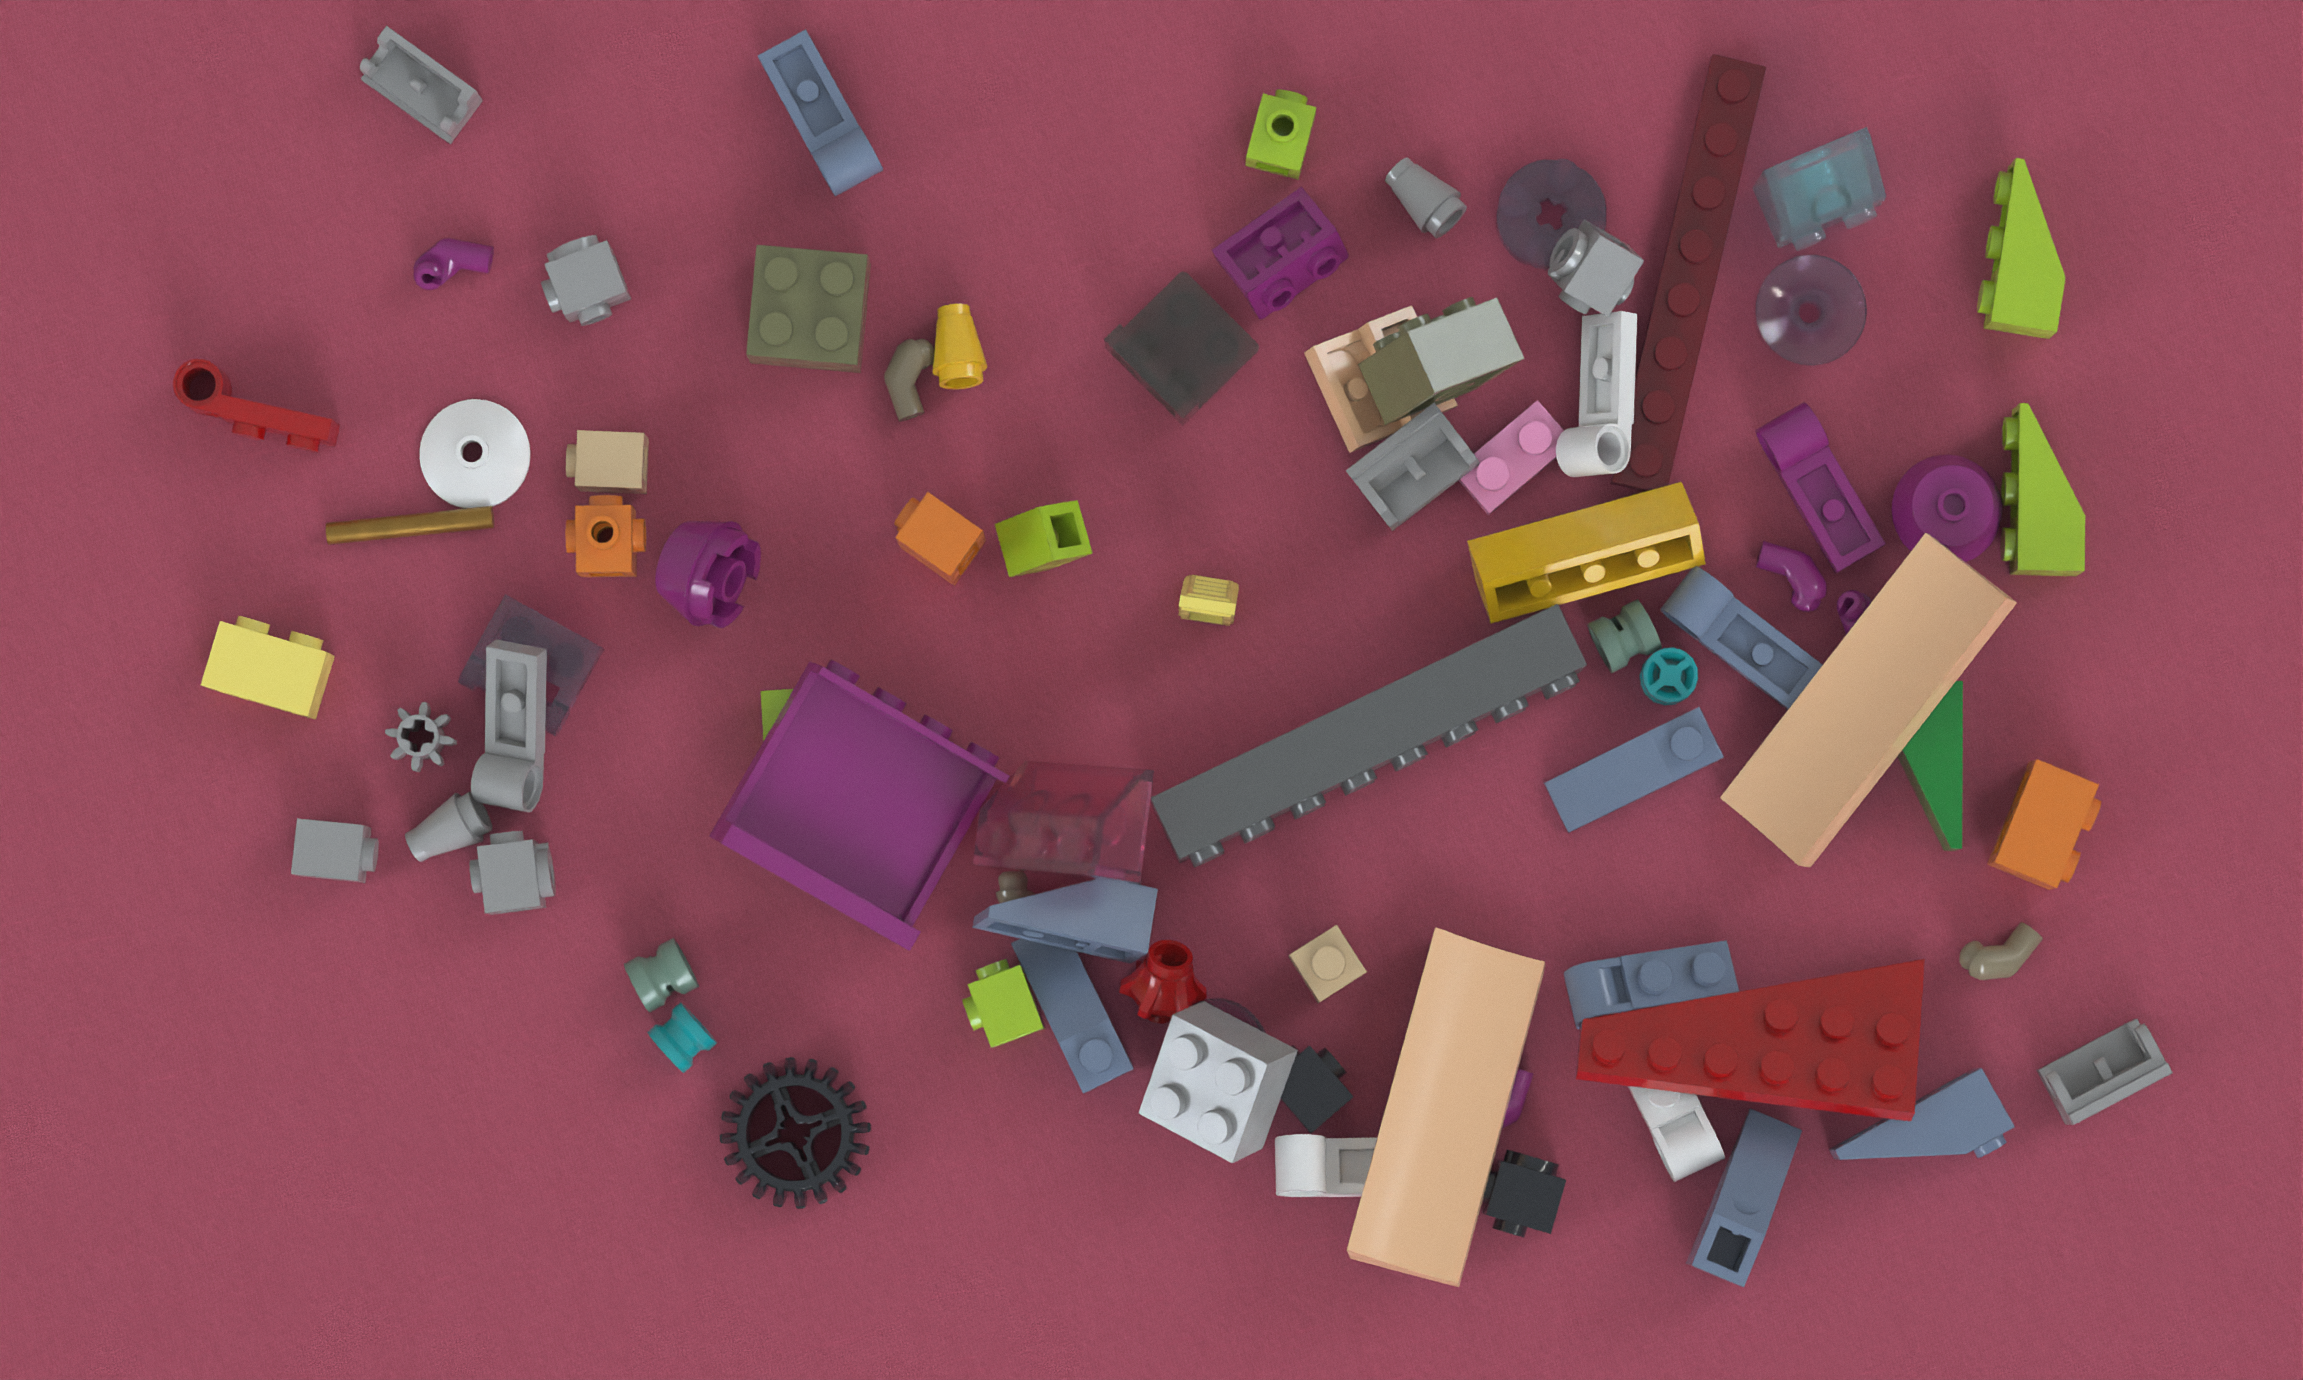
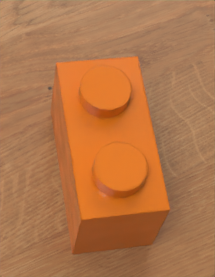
[894,492,986,586]
[1987,759,2102,890]

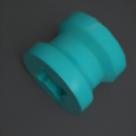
[1639,647,1698,706]
[647,1002,717,1073]

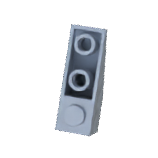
[1686,1108,1802,1287]

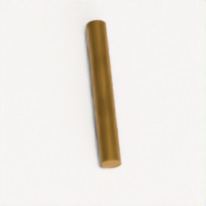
[326,506,494,545]

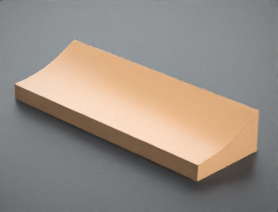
[1720,533,2017,867]
[1347,927,1546,1287]

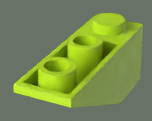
[1977,158,2066,339]
[2000,403,2085,576]

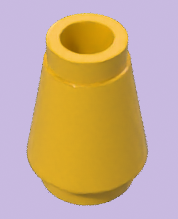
[933,304,988,389]

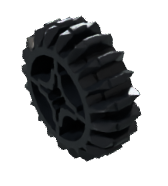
[720,1057,872,1209]

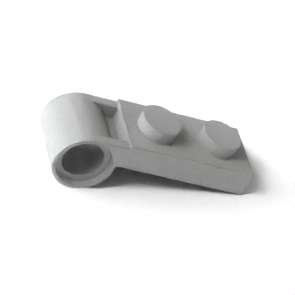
[471,639,547,812]

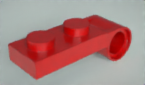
[173,359,340,453]

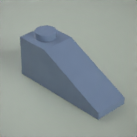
[1544,707,1724,833]
[972,873,1158,964]
[1011,939,1134,1094]
[1829,1068,2015,1160]

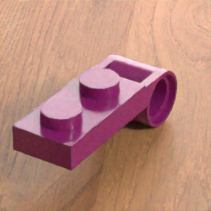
[1755,402,1886,574]

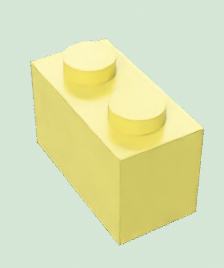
[201,615,335,720]

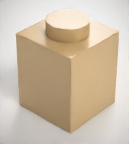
[566,430,649,494]
[1288,925,1367,1003]

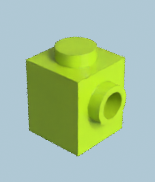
[1245,89,1317,180]
[995,500,1093,577]
[962,959,1045,1048]

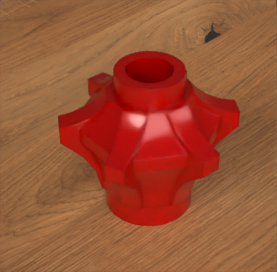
[1119,940,1207,1024]

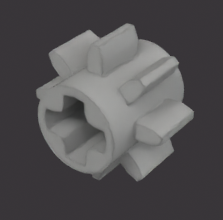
[385,702,457,772]

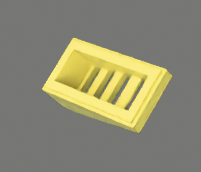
[1179,575,1239,626]

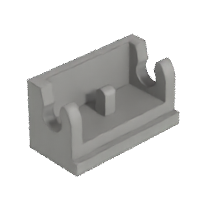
[360,26,483,145]
[1346,403,1480,531]
[2036,1019,2173,1125]

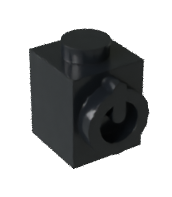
[1482,1149,1566,1238]

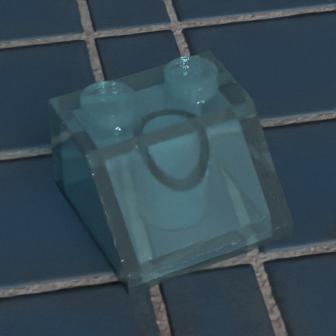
[1752,127,1886,251]

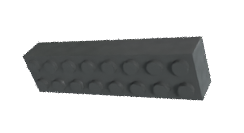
[1150,604,1587,868]

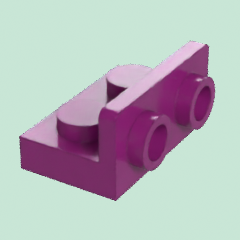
[1212,186,1349,319]

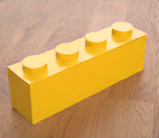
[1467,482,1706,624]

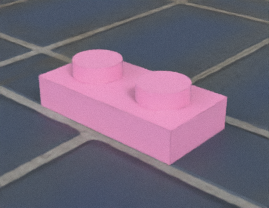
[1458,400,1564,515]

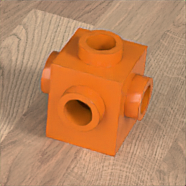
[565,495,647,577]

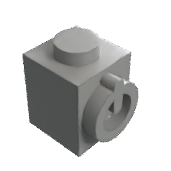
[1548,219,1644,317]
[541,235,631,326]
[469,831,556,915]

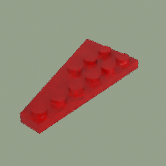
[1576,959,1925,1122]

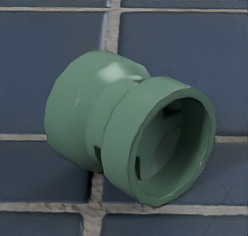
[1587,599,1662,673]
[624,938,699,1013]

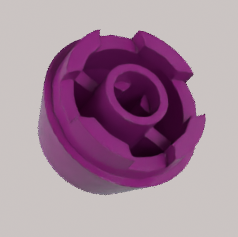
[1891,455,2002,562]
[655,521,761,628]

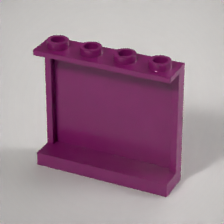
[709,660,1010,951]

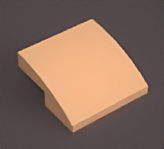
[1304,306,1458,453]

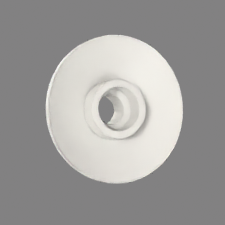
[420,399,531,509]

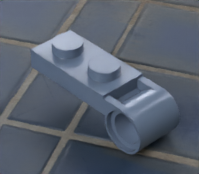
[758,29,883,197]
[1660,566,1823,710]
[1563,940,1739,1029]

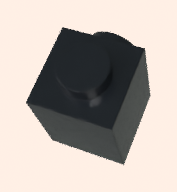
[1281,1045,1354,1133]

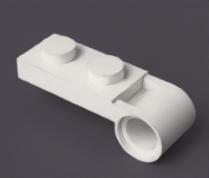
[1556,311,1637,477]
[1628,1086,1725,1182]
[1275,1134,1377,1197]

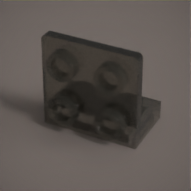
[1104,271,1259,426]

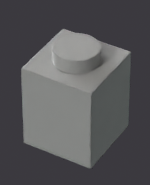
[291,818,379,883]

